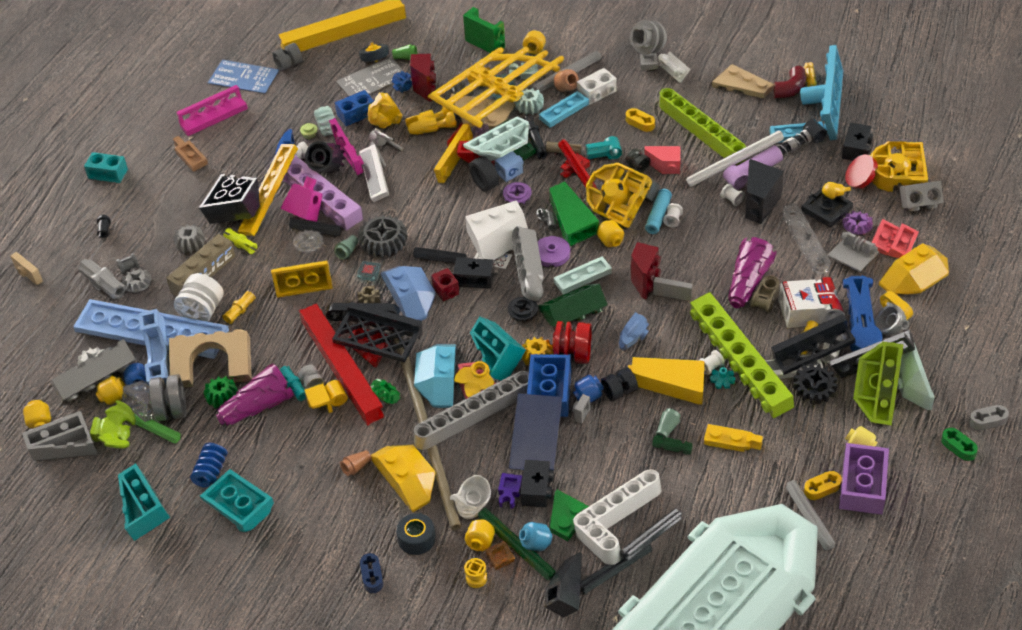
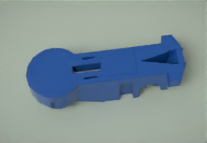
[843,276,882,352]

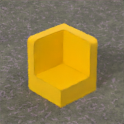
[304,384,333,413]

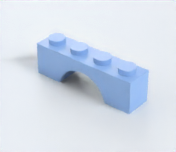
[138,309,170,384]

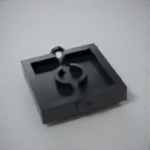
[801,187,853,228]

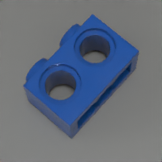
[335,90,374,126]

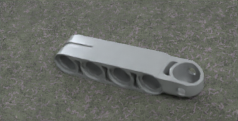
[512,226,544,301]

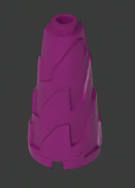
[728,237,777,308]
[215,363,294,426]

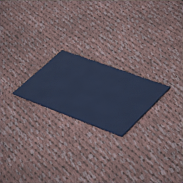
[509,393,562,470]

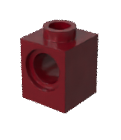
[431,268,460,302]

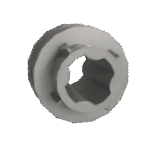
[630,20,667,54]

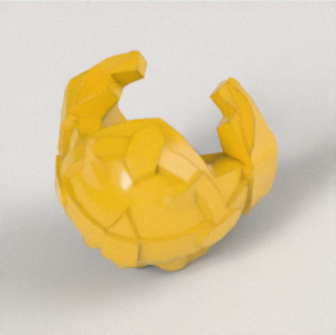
[367,92,403,128]

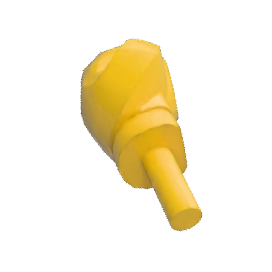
[822,182,851,199]

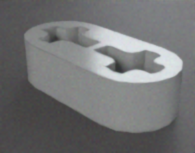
[969,405,1009,430]

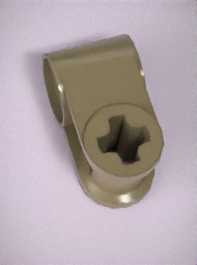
[750,275,779,313]

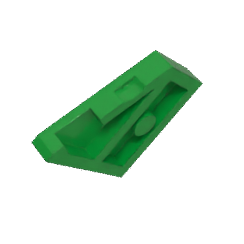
[550,489,589,542]

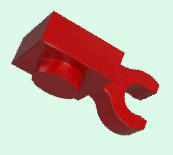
[560,153,590,178]

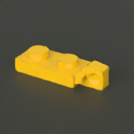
[704,424,763,452]

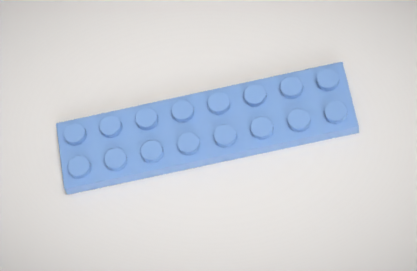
[73,299,229,359]

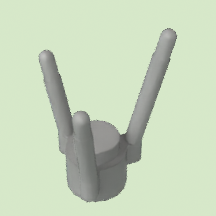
[369,128,403,167]

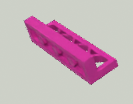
[176,85,248,136]

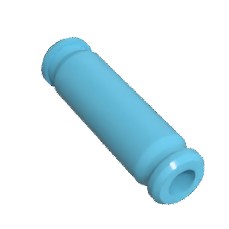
[645,189,672,234]

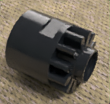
[305,141,346,173]

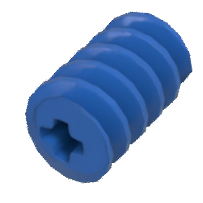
[190,442,228,488]

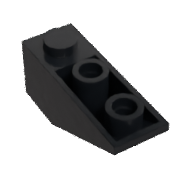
[544,552,582,618]

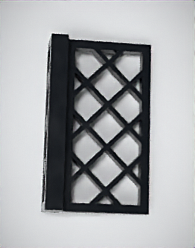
[332,302,423,363]

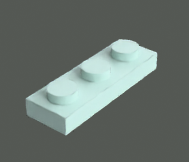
[554,256,612,294]

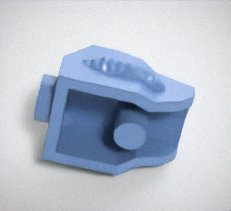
[619,312,649,351]

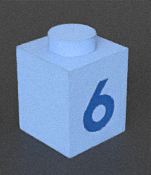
[495,151,523,182]

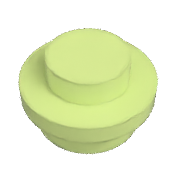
[300,123,318,139]

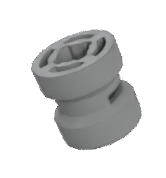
[298,365,324,389]

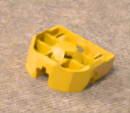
[870,141,928,192]
[586,163,652,228]

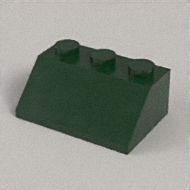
[538,284,608,327]

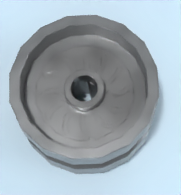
[149,374,186,422]

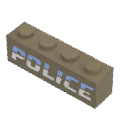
[166,234,235,296]

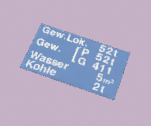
[208,60,279,93]

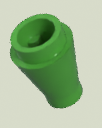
[392,44,418,60]

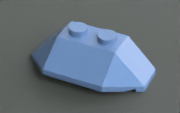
[381,266,436,321]

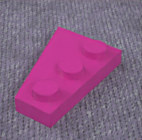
[329,118,364,175]

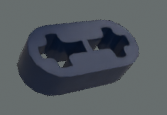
[360,553,383,593]

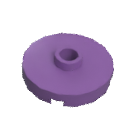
[538,236,570,267]

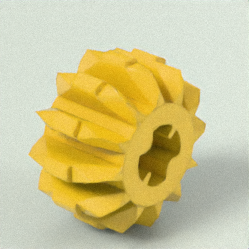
[522,337,554,366]

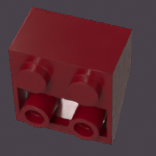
[410,53,437,102]
[631,242,661,299]

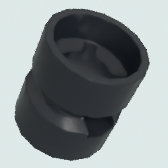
[601,367,638,402]

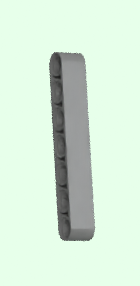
[414,371,529,450]

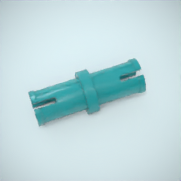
[280,366,306,401]

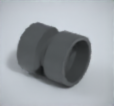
[272,43,303,72]

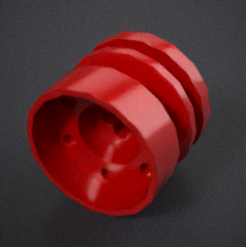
[552,321,592,364]

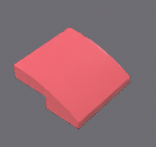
[871,219,919,258]

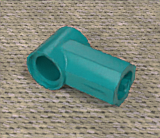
[586,136,622,160]

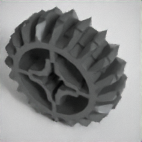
[358,215,408,258]

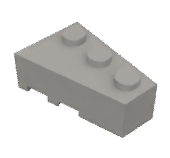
[22,411,97,461]

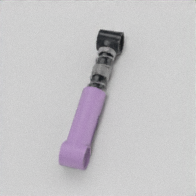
[723,119,827,190]

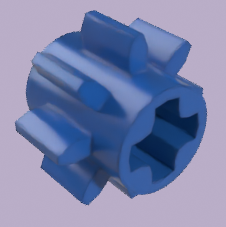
[392,71,412,93]

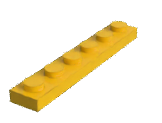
[237,144,298,236]

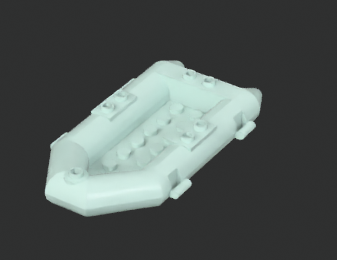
[612,504,818,630]

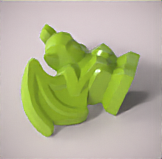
[90,400,136,448]

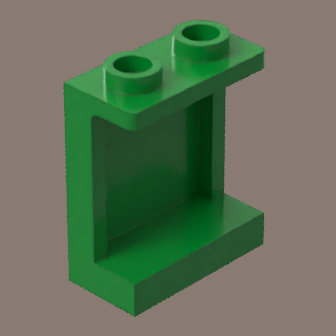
[463,7,506,53]

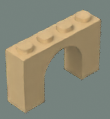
[169,329,252,388]

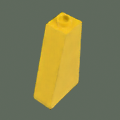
[628,357,704,405]

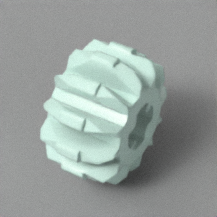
[515,88,544,115]
[314,106,335,136]

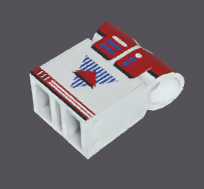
[778,277,845,328]

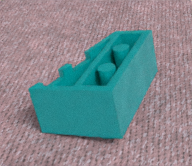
[470,316,526,381]
[118,463,170,541]

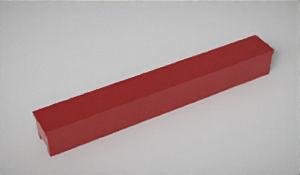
[299,303,384,426]

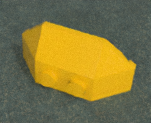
[879,243,949,295]
[371,445,436,513]

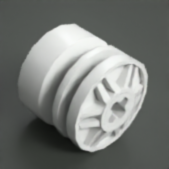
[174,273,224,322]

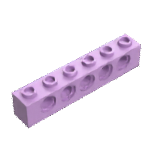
[282,155,363,231]

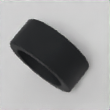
[469,156,499,192]

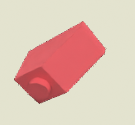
[644,146,680,174]

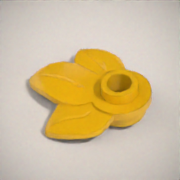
[454,361,494,398]

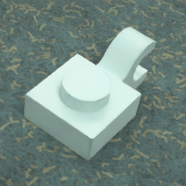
[509,63,538,79]

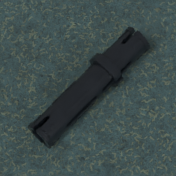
[523,116,548,159]

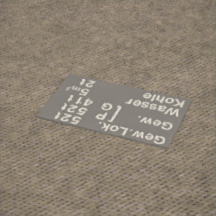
[336,57,403,96]

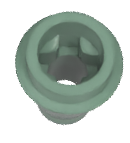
[334,235,359,260]
[656,408,681,439]

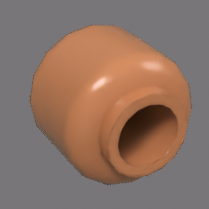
[554,69,579,92]

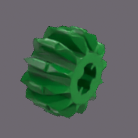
[203,376,238,409]

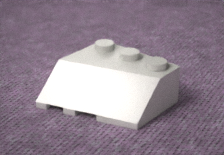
[465,201,528,261]

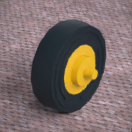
[359,42,389,62]

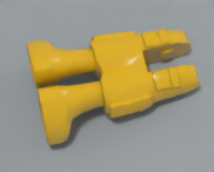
[405,106,457,135]

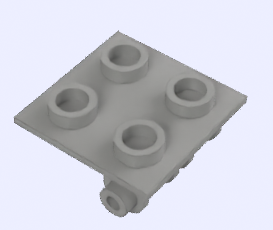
[828,231,879,272]

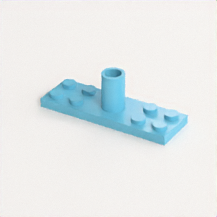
[800,45,843,140]

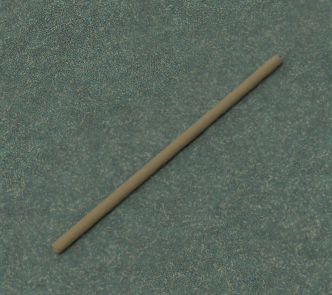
[391,331,461,530]

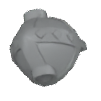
[874,302,909,336]

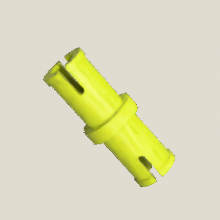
[223,228,257,254]

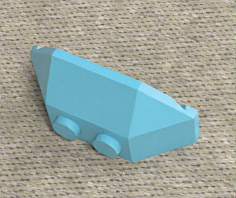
[414,344,456,408]

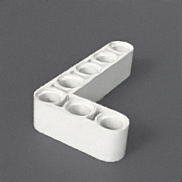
[574,469,661,565]

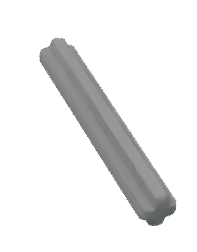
[786,480,835,551]

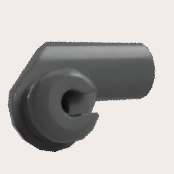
[536,208,557,231]

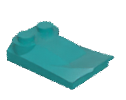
[200,469,274,532]

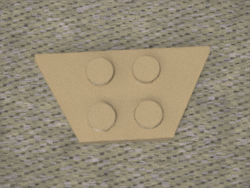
[450,93,515,130]

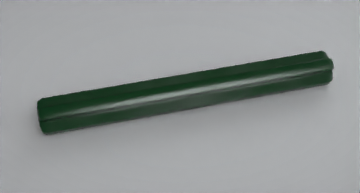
[478,508,556,581]

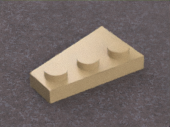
[712,64,774,98]

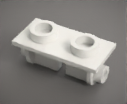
[658,51,691,83]

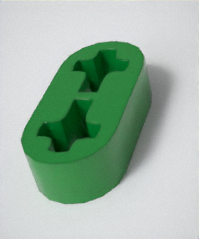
[941,428,978,461]

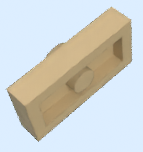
[11,252,43,285]

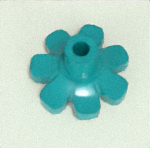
[710,367,735,389]

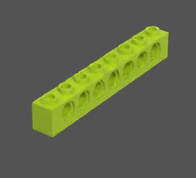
[690,292,794,419]

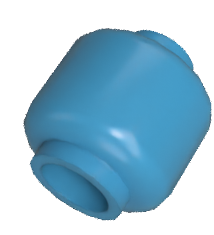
[519,522,552,551]

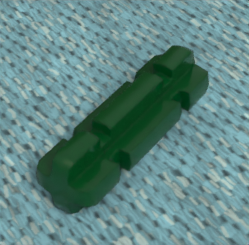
[652,435,693,455]

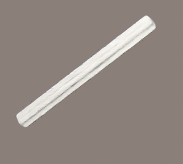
[686,131,784,187]

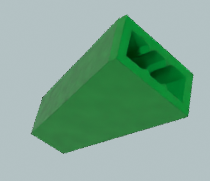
[549,182,599,247]

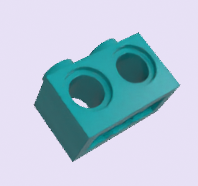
[84,152,128,183]

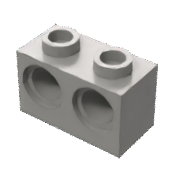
[899,181,944,211]

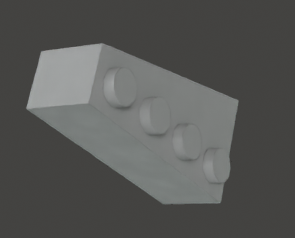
[50,339,135,402]

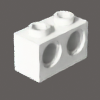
[577,68,616,105]

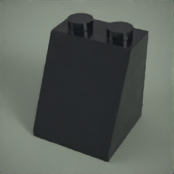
[745,159,784,224]

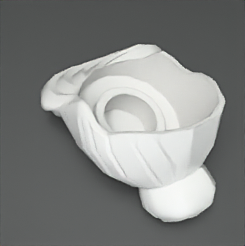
[450,475,491,519]

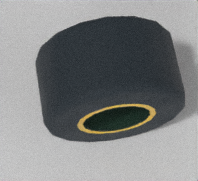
[396,513,436,555]

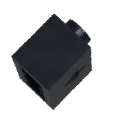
[842,122,874,161]
[453,258,494,289]
[521,460,554,507]

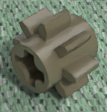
[357,286,381,303]

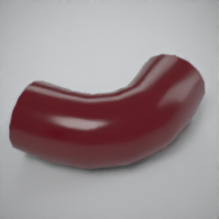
[773,66,807,99]

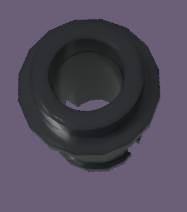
[96,214,111,238]

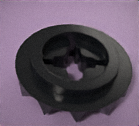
[508,297,538,322]

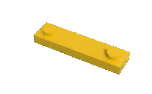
[434,124,473,183]

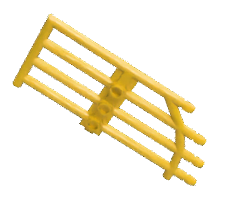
[428,47,564,128]

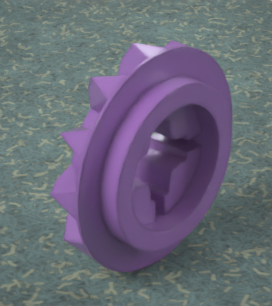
[503,182,532,204]
[843,210,873,234]

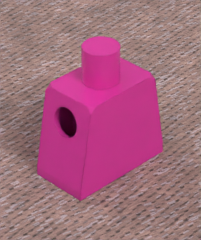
[281,176,322,222]

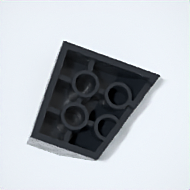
[199,174,260,224]

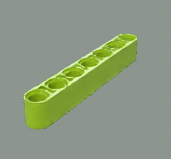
[659,88,746,165]

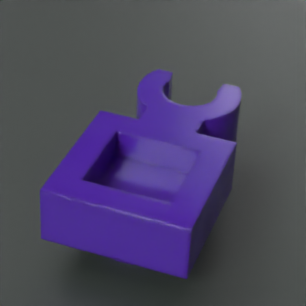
[498,473,523,509]

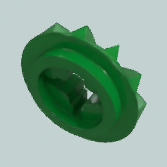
[371,378,400,404]

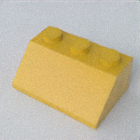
[271,260,333,298]

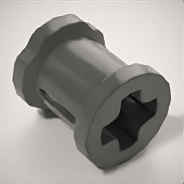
[116,253,140,275]

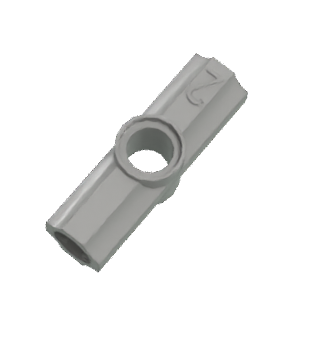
[78,259,126,299]

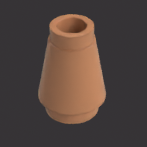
[340,450,372,476]

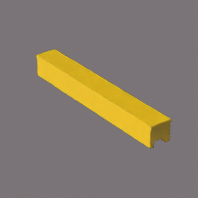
[279,0,406,52]

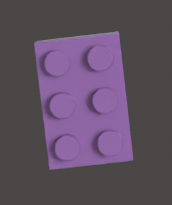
[839,443,889,515]

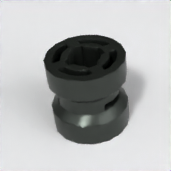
[626,148,650,172]

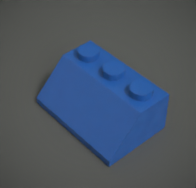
[527,354,572,417]

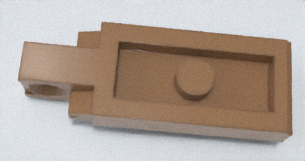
[173,136,208,172]

